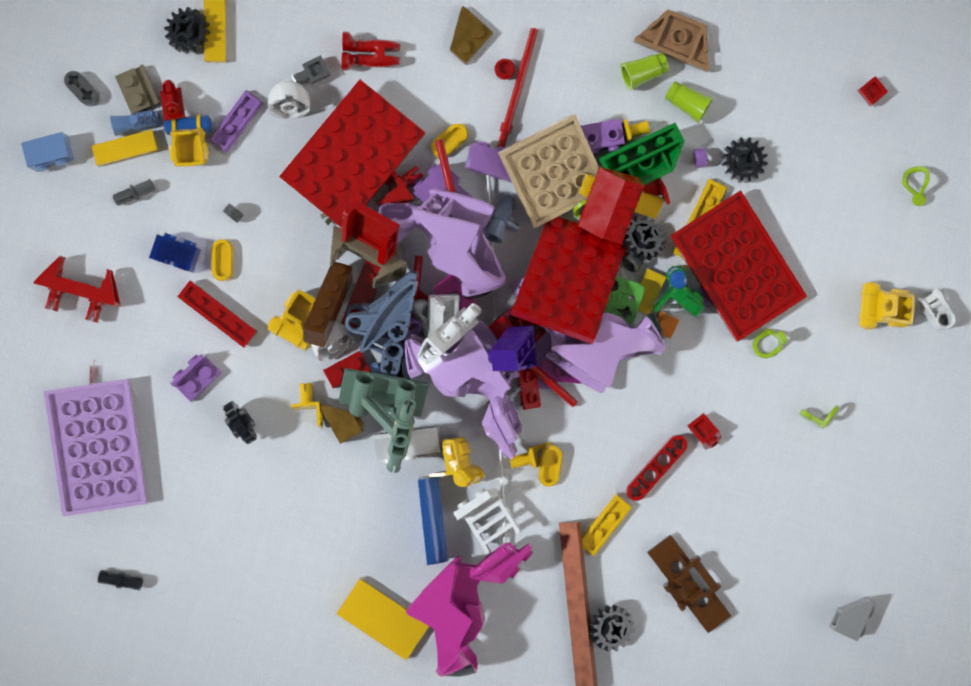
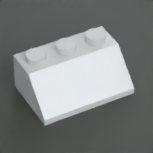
[373,426,441,463]

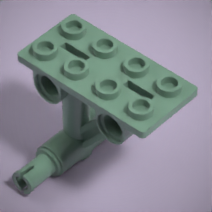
[338,368,429,473]

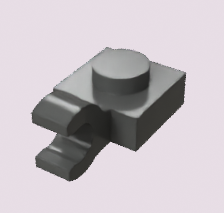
[292,55,331,85]

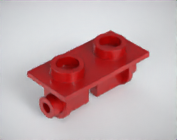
[160,80,185,121]
[517,368,541,410]

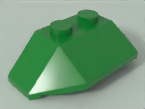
[599,122,685,185]

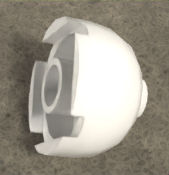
[268,80,310,119]
[311,322,354,361]

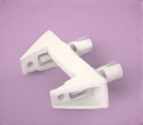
[418,303,482,365]

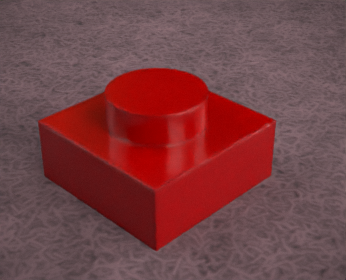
[857,76,888,106]

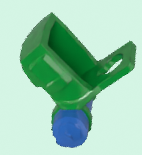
[653,265,704,318]

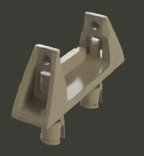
[330,225,407,288]

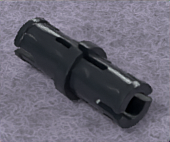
[98,570,143,591]

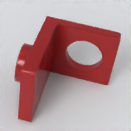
[643,178,670,205]

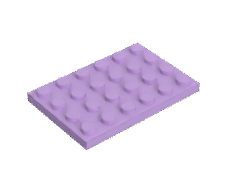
[44,379,148,516]

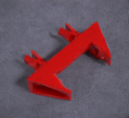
[376,165,423,206]
[33,256,121,323]

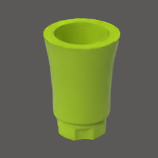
[620,53,669,91]
[664,81,713,123]

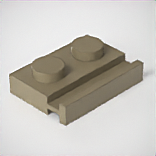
[115,64,161,114]

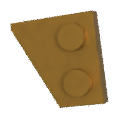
[450,6,493,65]

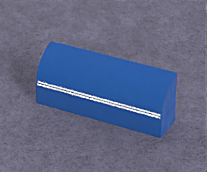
[418,476,449,565]

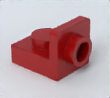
[687,413,722,450]

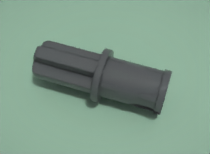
[113,179,156,206]

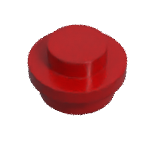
[495,59,515,80]

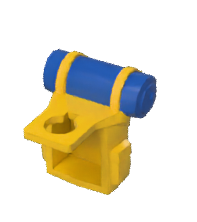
[163,114,212,166]

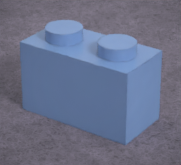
[21,132,75,172]

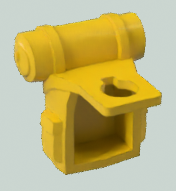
[858,281,915,330]
[268,289,316,351]
[429,437,485,487]

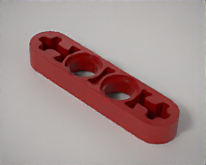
[626,435,688,501]

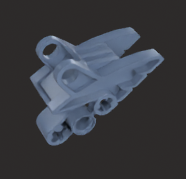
[345,270,417,376]

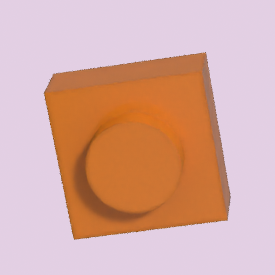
[657,311,679,339]

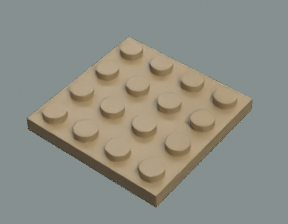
[498,114,599,228]

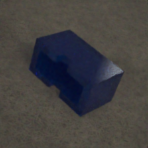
[149,233,201,273]

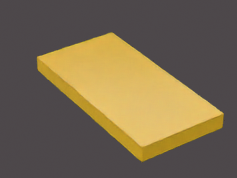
[336,578,429,661]

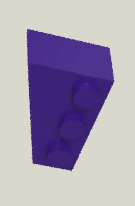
[488,326,538,371]

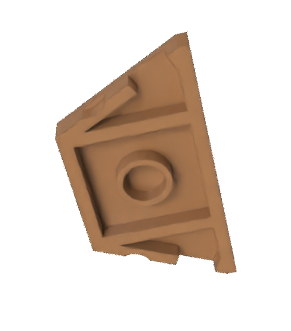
[633,9,710,72]

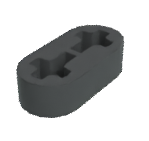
[64,71,100,107]

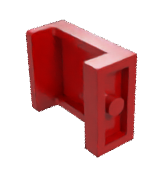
[341,201,400,265]

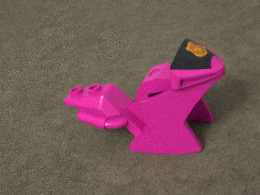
[406,542,533,677]

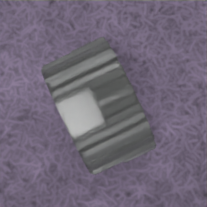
[223,203,244,223]
[623,252,644,273]

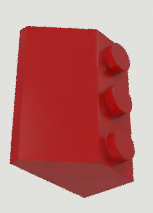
[577,167,645,244]

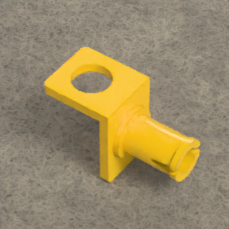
[622,119,650,145]
[291,383,323,429]
[509,442,552,469]

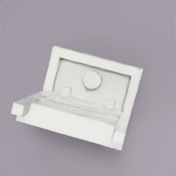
[428,294,459,336]
[453,488,522,554]

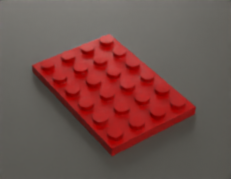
[279,79,426,227]
[669,190,808,342]
[510,216,626,344]

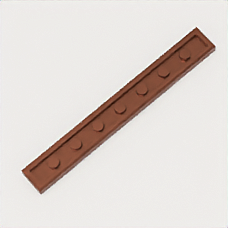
[559,522,598,686]

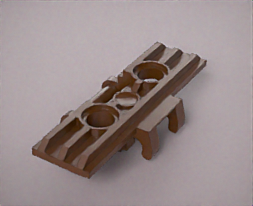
[647,535,731,633]

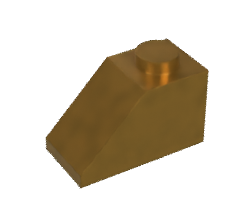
[320,404,365,444]

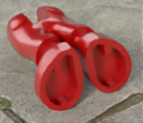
[341,31,401,71]

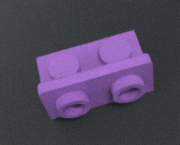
[170,354,222,402]

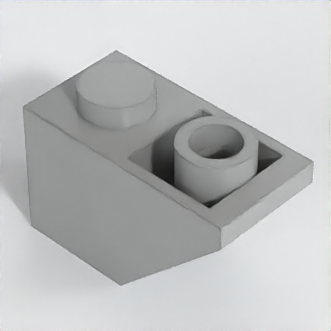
[829,598,875,641]

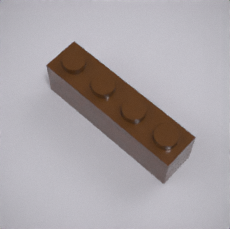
[303,261,353,348]

